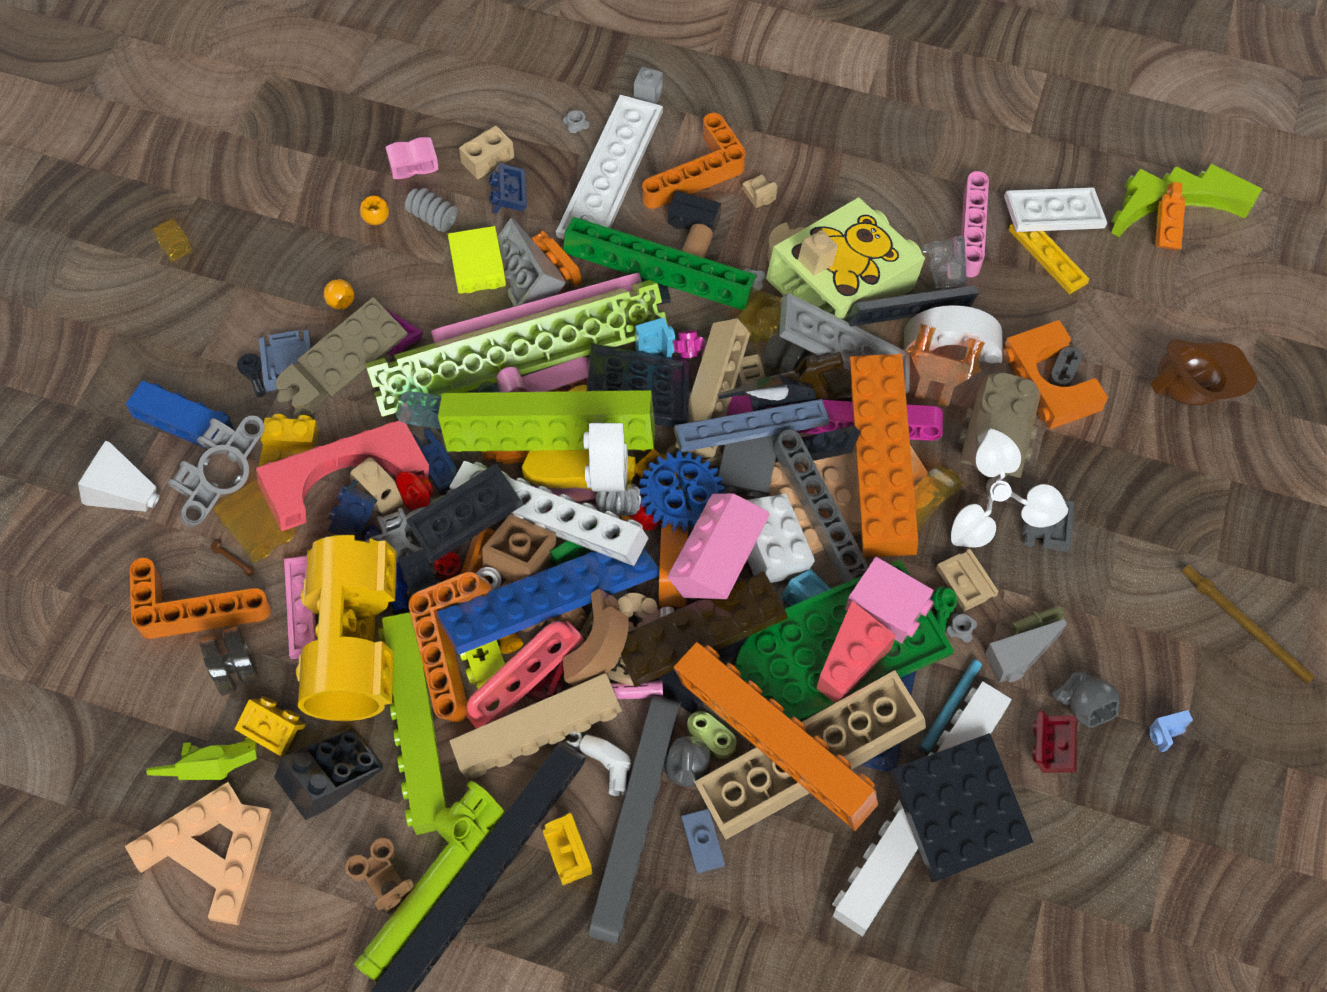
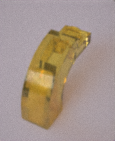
[914,465,964,534]

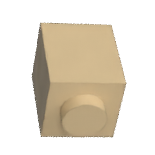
[798,230,838,276]

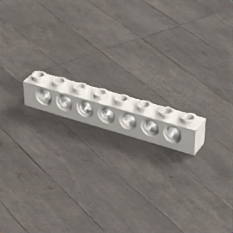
[449,461,648,566]

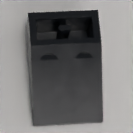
[274,726,383,820]

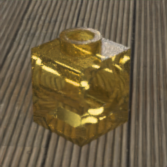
[152,218,192,262]

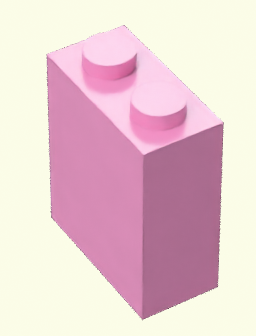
[845,557,934,643]

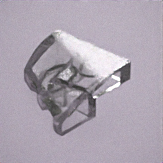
[922,236,967,288]

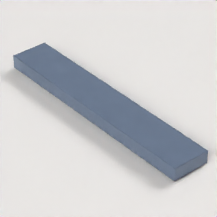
[674,399,830,452]

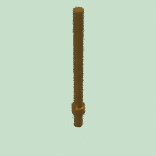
[1182,564,1315,684]

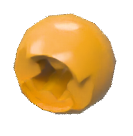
[359,196,389,225]
[323,279,354,310]

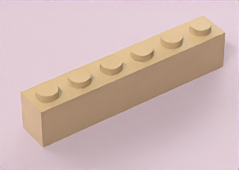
[675,318,750,459]
[449,673,622,778]

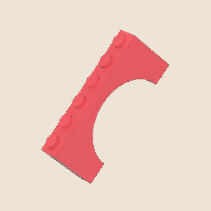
[256,419,429,531]

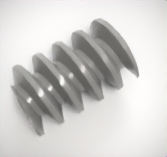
[405,188,458,232]

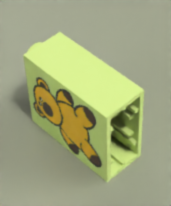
[766,197,925,322]

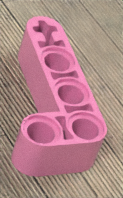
[497,357,589,392]

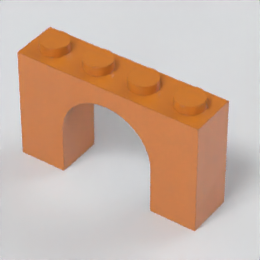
[1002,320,1108,430]

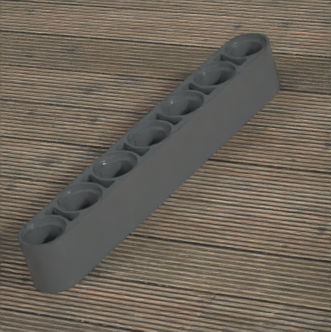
[774,430,869,584]

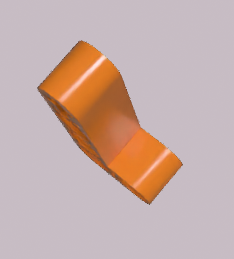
[659,508,688,608]

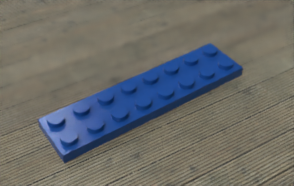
[437,548,659,655]

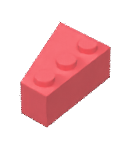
[817,601,896,703]

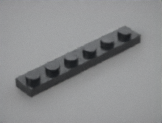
[846,286,979,327]

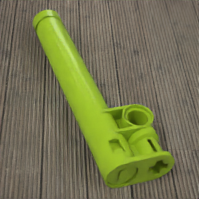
[353,781,505,983]

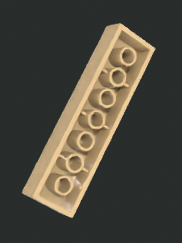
[695,670,926,840]

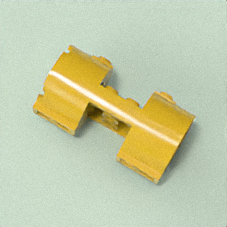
[296,535,397,721]

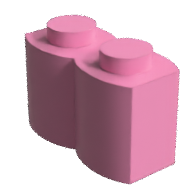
[386,137,438,179]

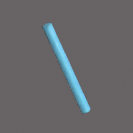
[919,659,982,753]

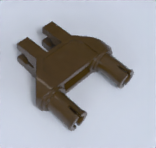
[781,351,852,402]

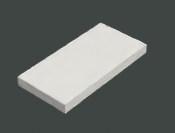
[1004,188,1107,232]

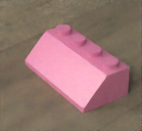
[668,493,770,599]

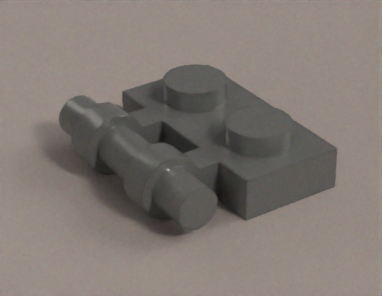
[1022,500,1074,552]

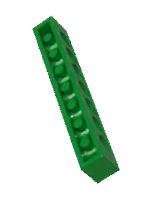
[563,217,756,311]

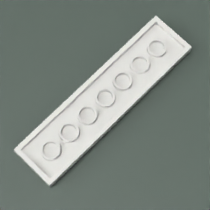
[556,95,663,239]

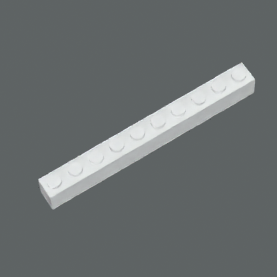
[832,682,1012,937]

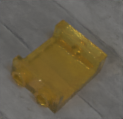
[212,479,296,563]

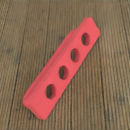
[466,621,584,729]

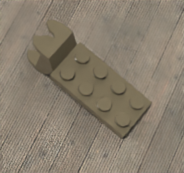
[276,297,407,419]

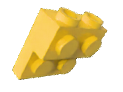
[259,414,319,467]

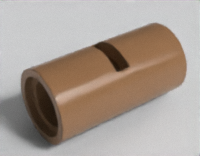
[682,224,713,258]

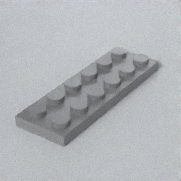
[779,293,910,394]

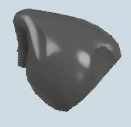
[1052,672,1120,728]
[665,736,711,787]

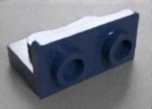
[488,163,527,214]

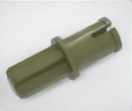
[1010,606,1065,635]

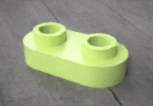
[687,711,736,759]

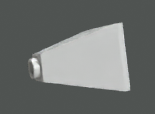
[78,441,160,512]

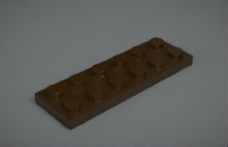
[621,571,788,687]

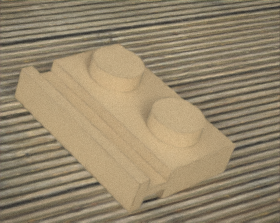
[936,549,999,612]

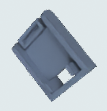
[259,329,312,392]

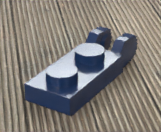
[413,428,458,494]

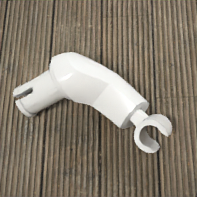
[566,732,632,796]

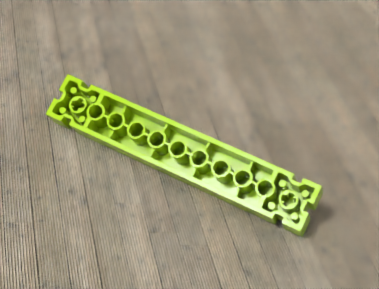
[365,280,668,417]

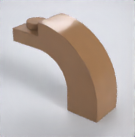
[562,589,629,687]

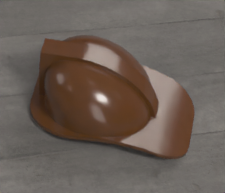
[1151,339,1257,406]

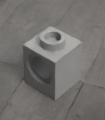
[634,67,663,104]

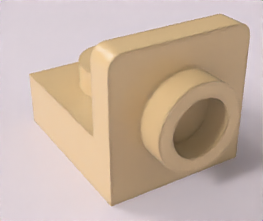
[742,174,777,208]

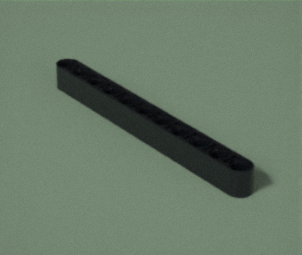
[371,741,586,992]

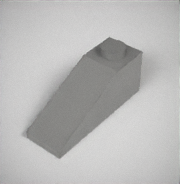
[985,619,1067,682]

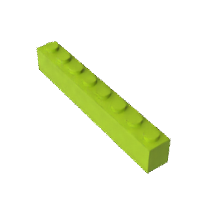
[378,613,447,835]

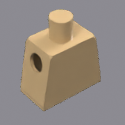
[350,457,403,517]

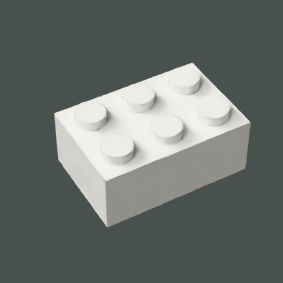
[747,494,815,583]

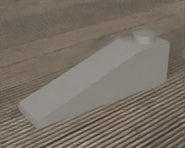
[498,218,566,307]

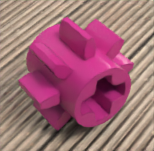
[673,330,705,358]

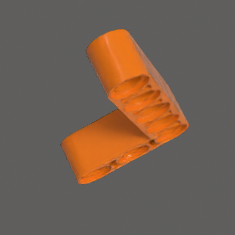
[642,113,746,209]
[130,558,272,639]
[409,572,491,723]

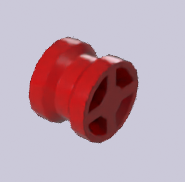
[434,552,463,582]

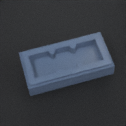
[681,809,725,874]

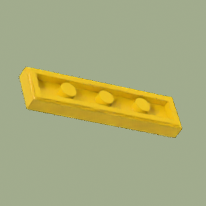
[1009,224,1089,295]

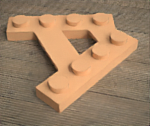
[125,782,272,925]

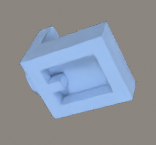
[1149,710,1193,752]

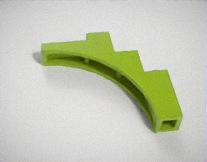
[1111,164,1262,237]

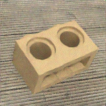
[459,126,514,180]

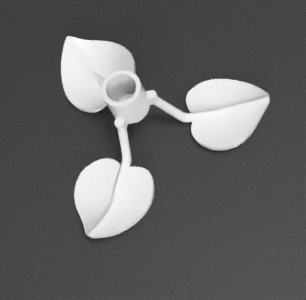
[951,429,1068,547]

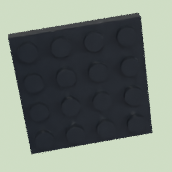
[586,343,689,428]
[889,733,1033,882]

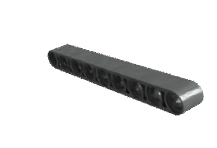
[589,695,681,944]

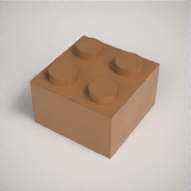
[482,514,556,582]

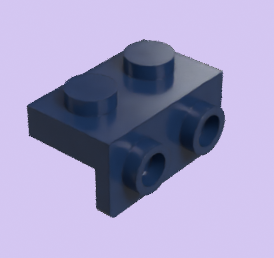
[328,479,378,541]

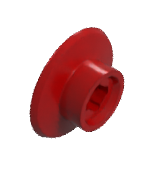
[396,472,433,511]

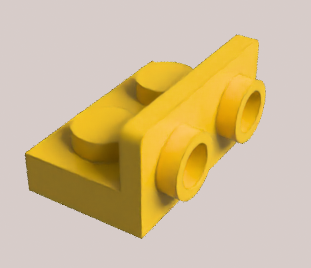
[234,696,306,756]

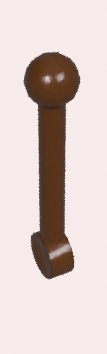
[211,541,254,576]

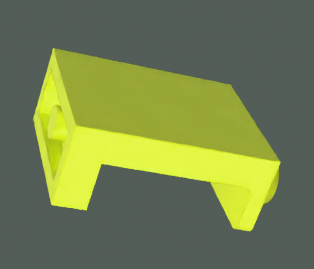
[448,226,506,294]

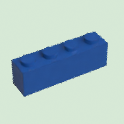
[126,380,235,450]

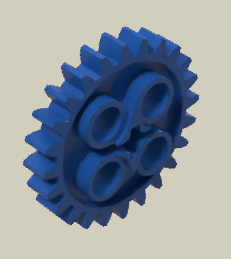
[639,451,725,533]

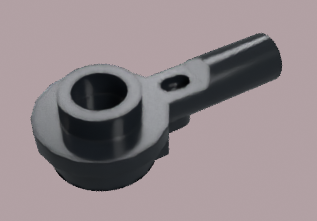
[237,353,266,397]

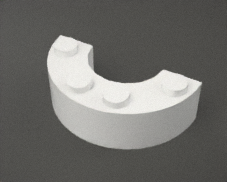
[904,306,1002,363]
[584,423,628,492]

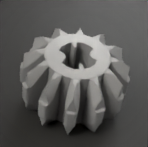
[596,482,641,516]

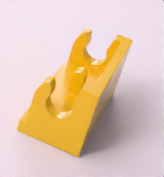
[542,813,592,886]

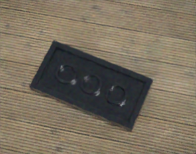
[406,463,523,563]

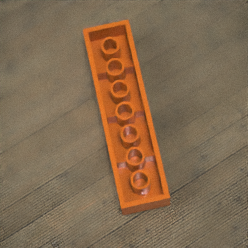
[850,354,918,558]
[674,642,878,831]

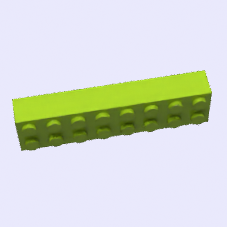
[438,390,655,452]

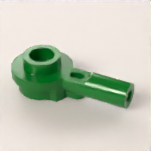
[932,586,957,634]

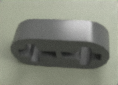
[1049,346,1082,387]

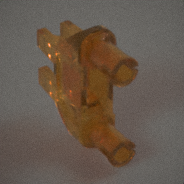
[909,324,985,406]

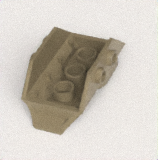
[959,372,1041,478]

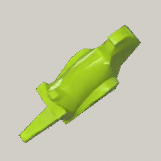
[146,738,258,780]

